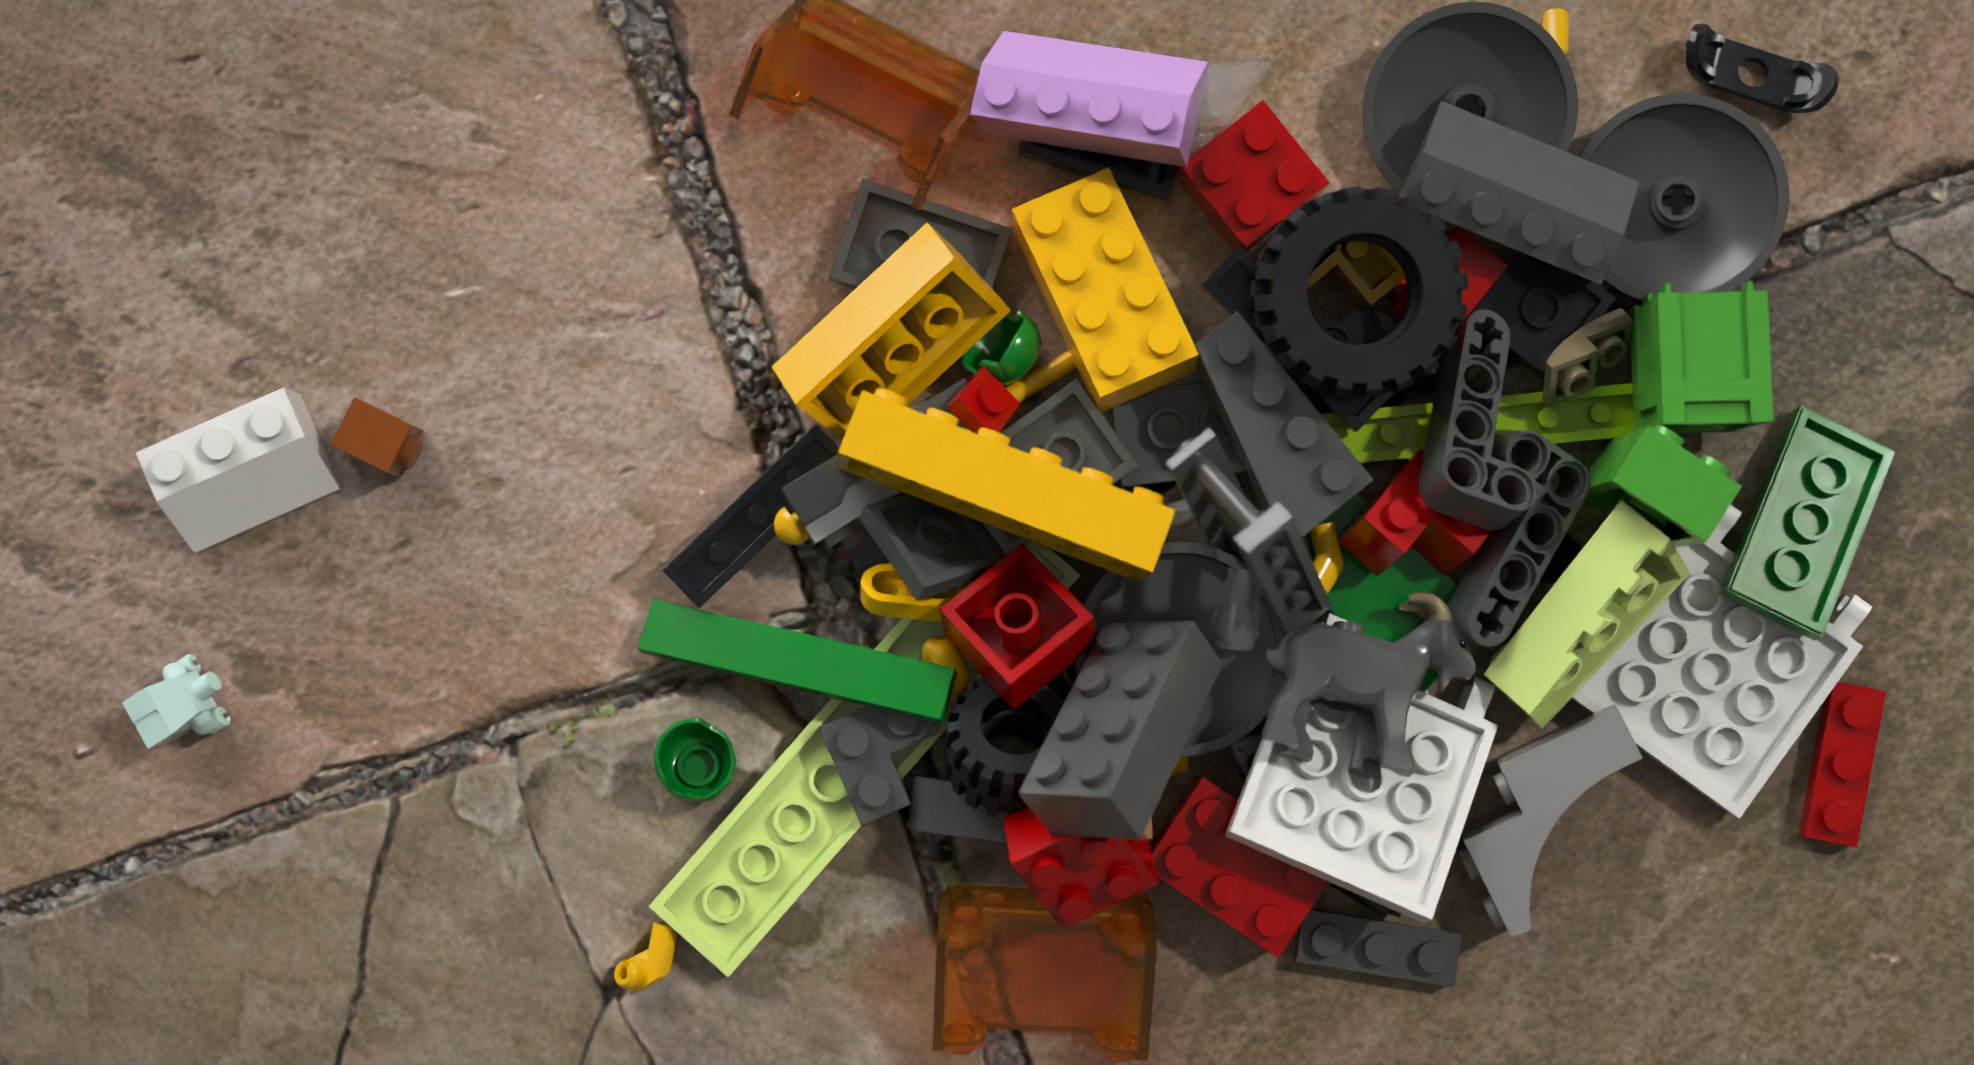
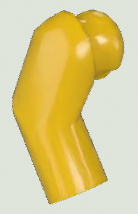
[1309,522,1344,594]

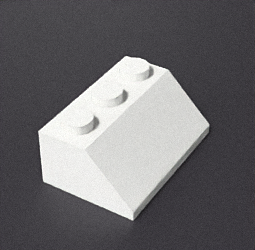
[136,387,342,554]

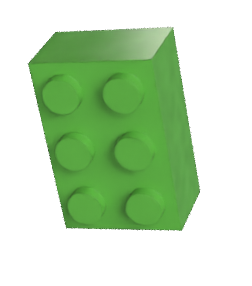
[1584,425,1742,548]

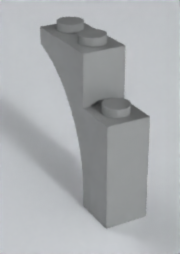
[1458,704,1643,938]

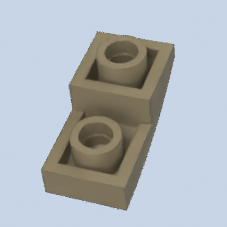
[1542,308,1633,406]

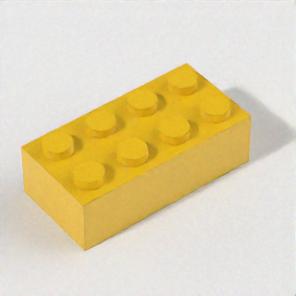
[1012,167,1199,413]

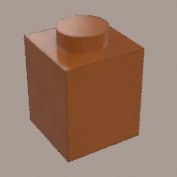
[330,397,423,477]

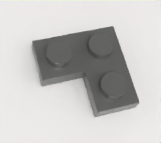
[819,706,939,826]

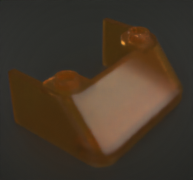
[729,0,980,211]

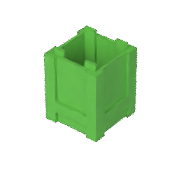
[1629,281,1773,434]

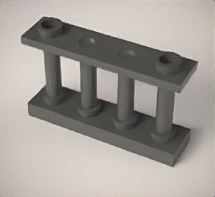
[1166,428,1332,635]

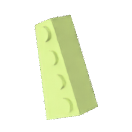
[1484,500,1690,729]

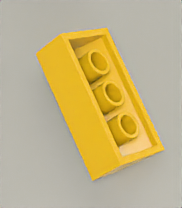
[772,222,1011,441]

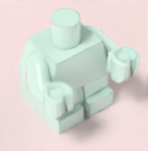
[122,654,231,749]

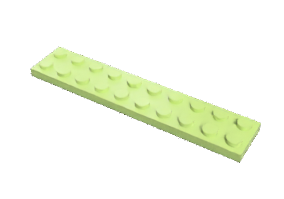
[648,526,1080,977]

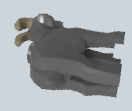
[1261,592,1475,779]

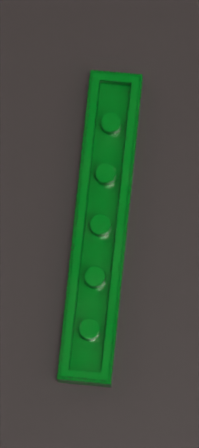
[637,599,958,724]

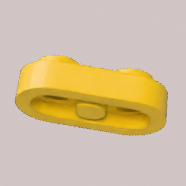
[860,563,968,622]

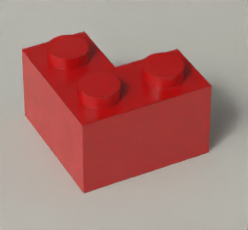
[1337,448,1492,576]

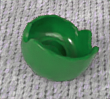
[961,310,1042,386]
[653,718,737,803]

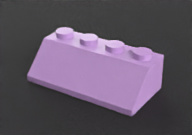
[970,31,1209,167]

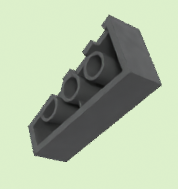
[1195,311,1373,537]

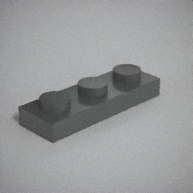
[1293,909,1462,987]

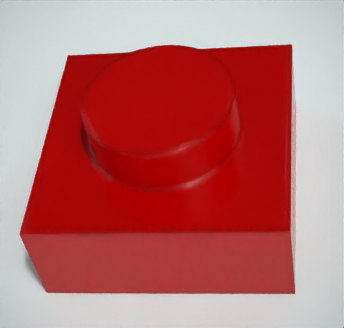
[947,366,1021,434]

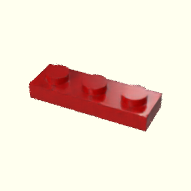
[1798,681,1886,848]

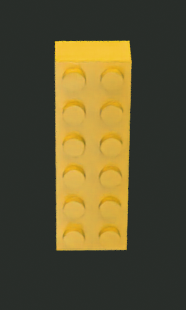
[838,388,1176,583]

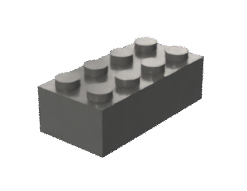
[1018,621,1222,840]

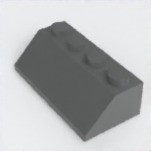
[1399,101,1639,285]

